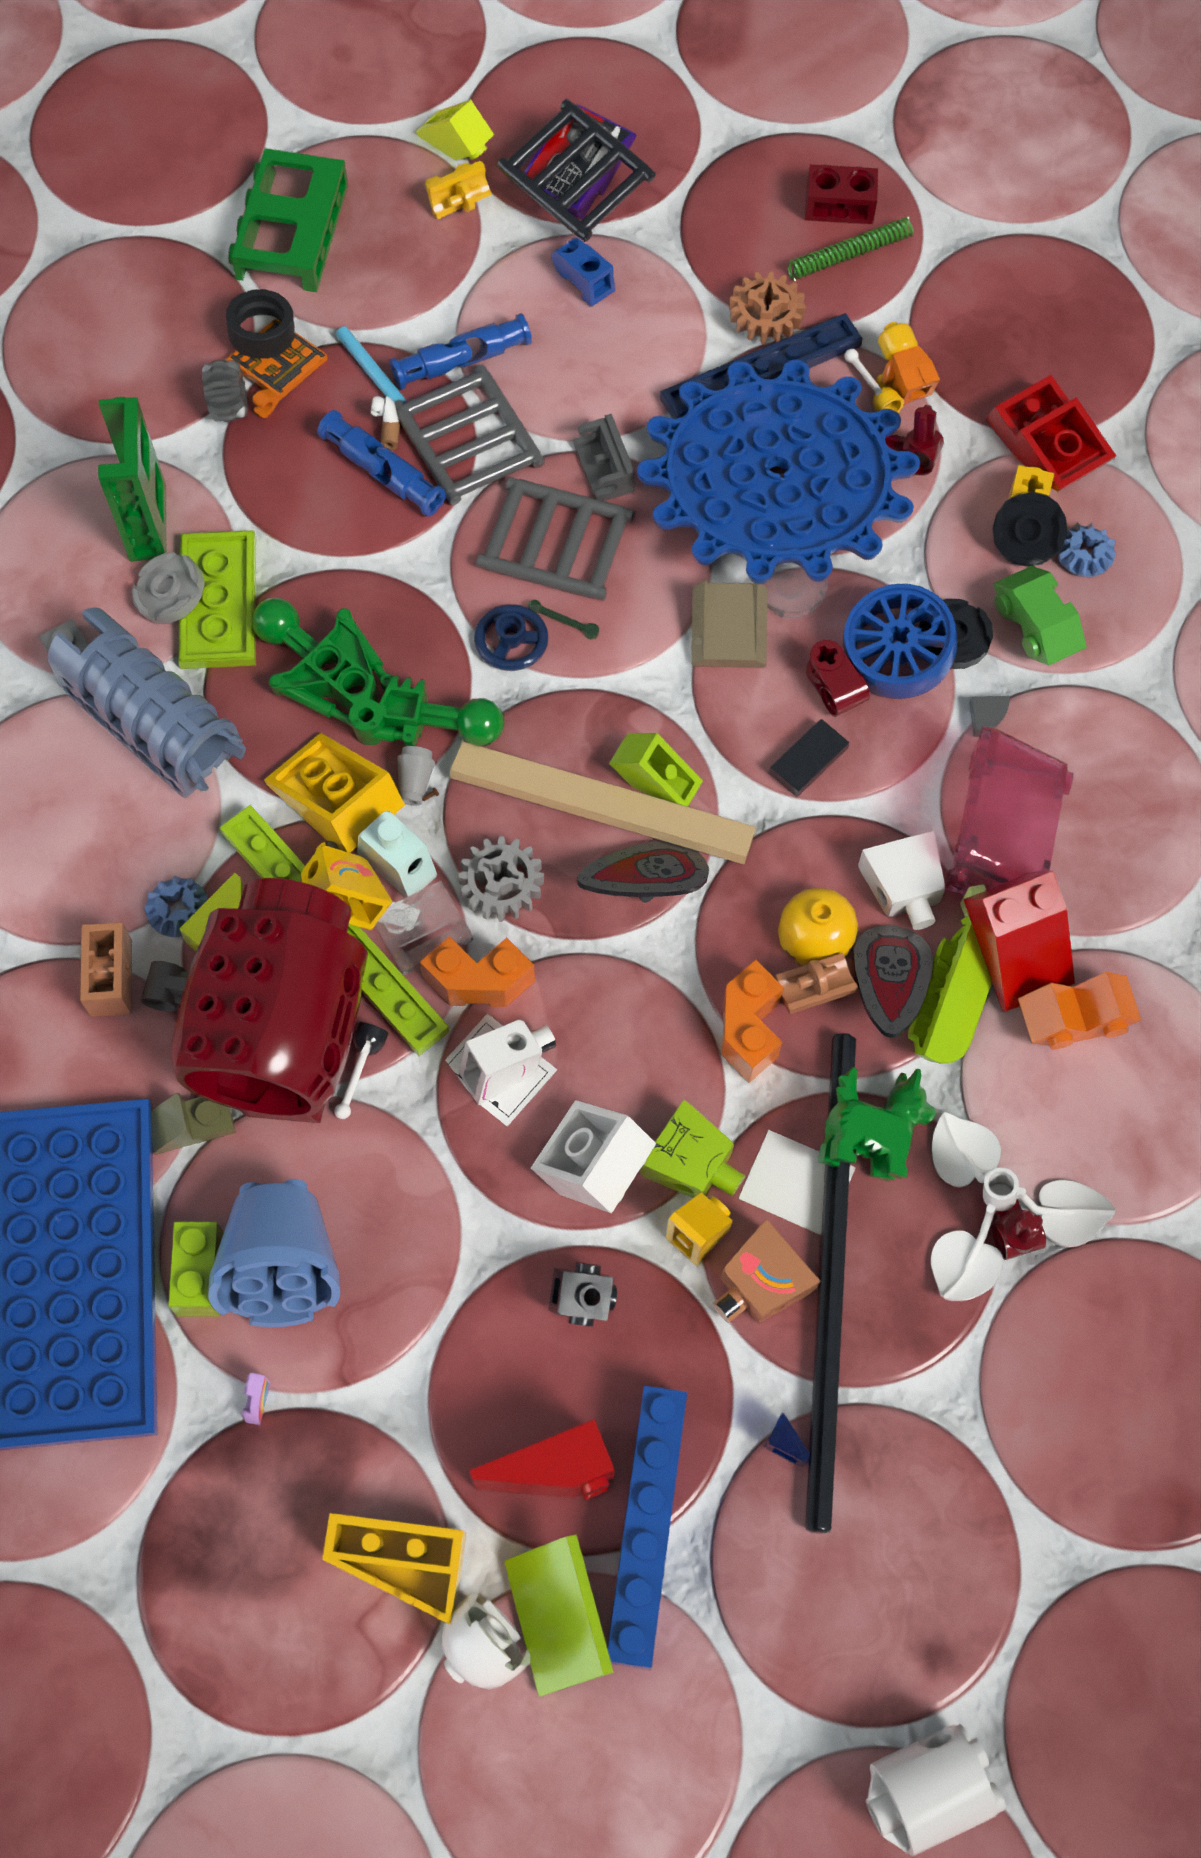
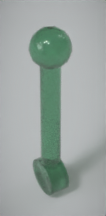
[527,599,599,640]

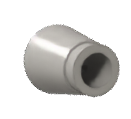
[397,746,435,806]

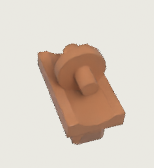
[775,953,858,1015]

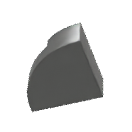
[969,696,1010,737]

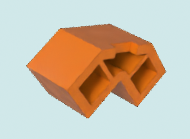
[420,936,535,1007]
[721,960,784,1083]
[1018,971,1142,1050]

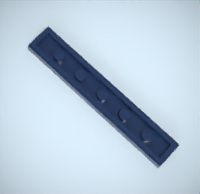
[660,313,863,419]

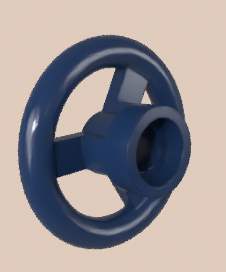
[474,604,548,671]

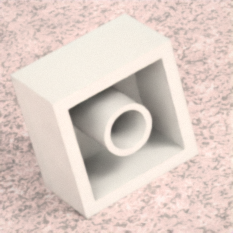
[531,1100,656,1213]

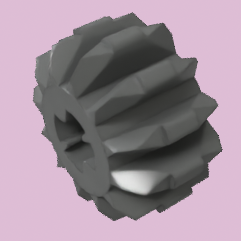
[202,359,248,422]

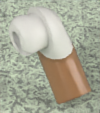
[371,396,400,451]

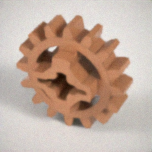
[729,271,806,344]

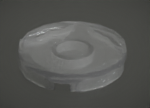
[762,563,828,618]

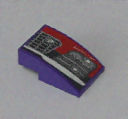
[524,104,636,220]

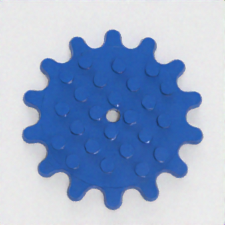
[637,360,920,584]

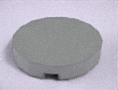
[132,552,205,624]

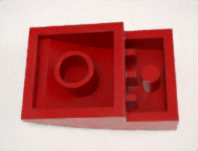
[986,374,1117,492]

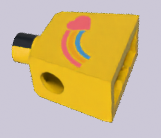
[301,841,392,930]

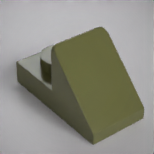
[151,1093,236,1155]

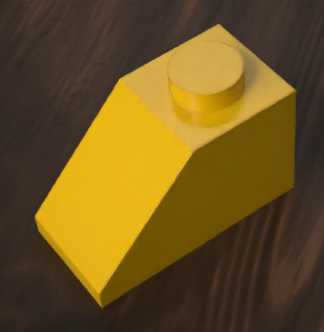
[666,1192,733,1266]

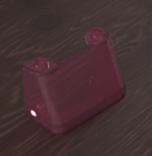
[945,726,1074,894]

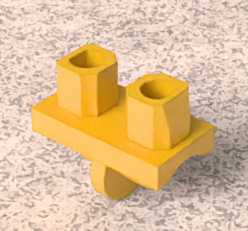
[425,161,491,219]

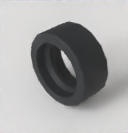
[226,289,295,359]

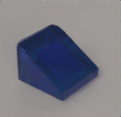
[765,1412,811,1467]

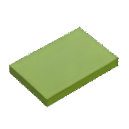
[504,1535,614,1697]

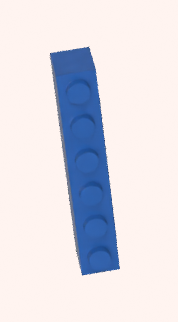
[608,1386,687,1670]

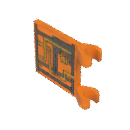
[222,318,328,418]

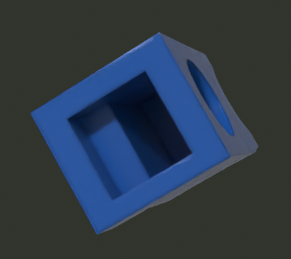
[551,238,615,307]

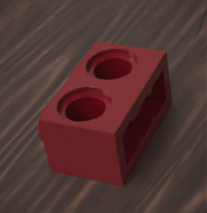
[805,164,878,225]

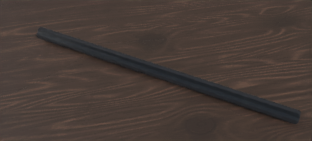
[805,1033,856,1534]

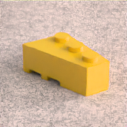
[322,1513,467,1625]

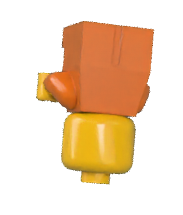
[876,322,940,404]

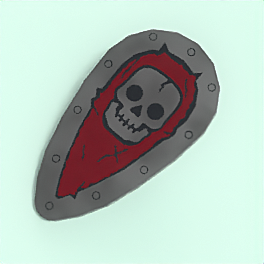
[576,841,709,903]
[853,925,933,1038]

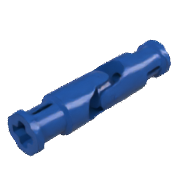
[389,313,532,390]
[317,410,446,517]

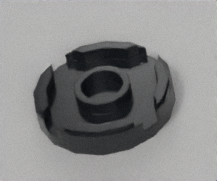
[992,491,1068,567]
[918,599,993,669]

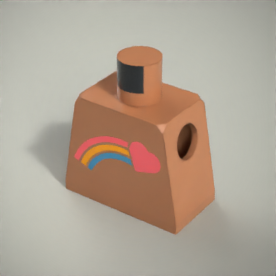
[713,1219,820,1323]

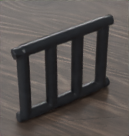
[497,99,656,242]

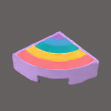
[242,1373,271,1425]

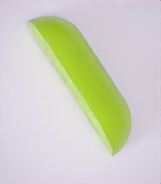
[908,916,992,1064]

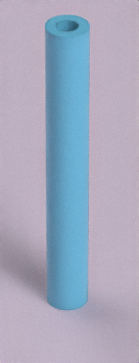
[336,326,406,403]

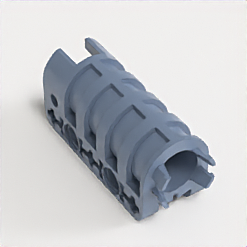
[48,607,246,798]

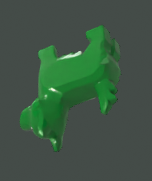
[818,1067,936,1181]

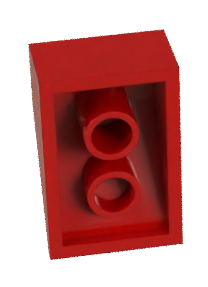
[963,871,1075,1012]
[469,1419,615,1501]

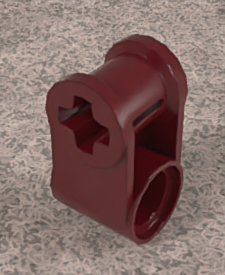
[806,640,870,717]

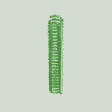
[788,216,914,281]

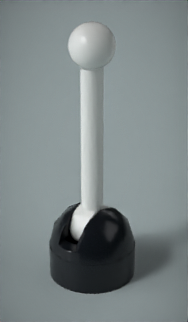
[334,1022,389,1119]

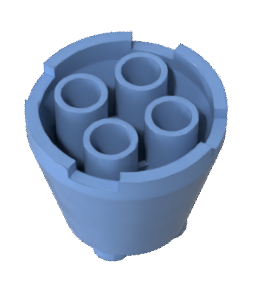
[208,1179,340,1327]

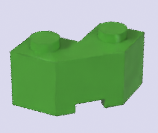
[993,566,1087,666]

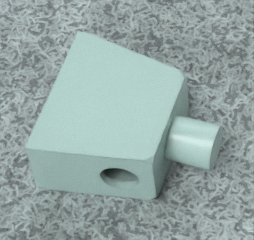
[357,810,437,902]

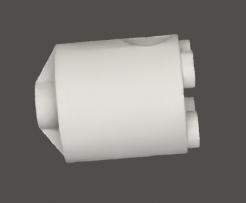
[866,1724,1006,1857]

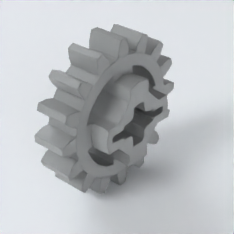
[458,836,544,922]

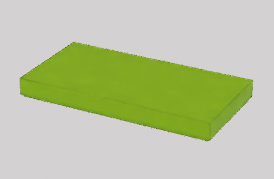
[178,530,256,669]

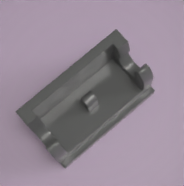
[574,413,635,501]

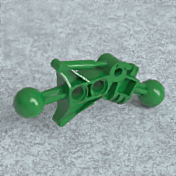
[252,597,505,746]

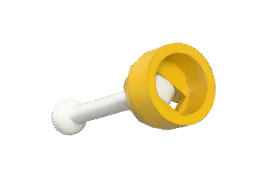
[845,349,904,413]

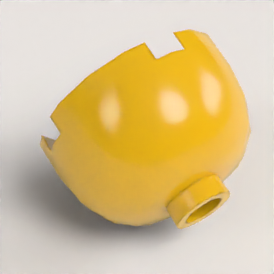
[778,887,858,966]

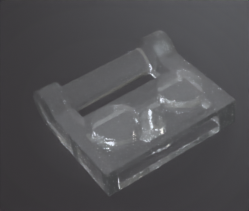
[375,881,474,976]

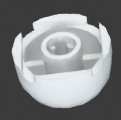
[442,1593,530,1689]

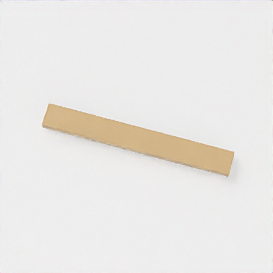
[450,741,756,865]

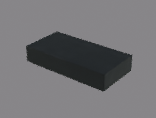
[769,719,850,797]

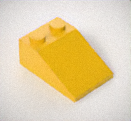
[264,733,405,853]

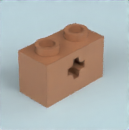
[80,922,132,1017]

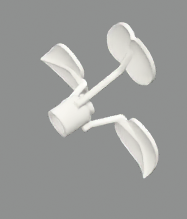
[931,1112,1116,1301]

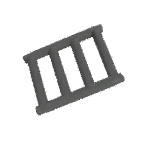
[394,364,545,505]
[475,477,635,601]

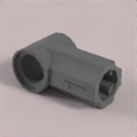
[141,961,189,1012]

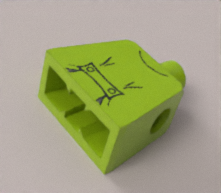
[640,1100,745,1198]

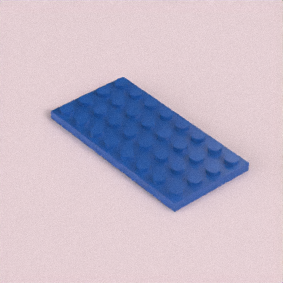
[0,1099,158,1450]

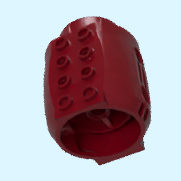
[170,878,368,1123]

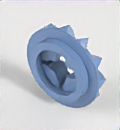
[1057,523,1116,577]
[144,876,208,937]

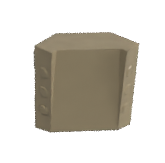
[691,580,767,668]

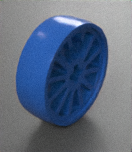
[843,584,957,699]

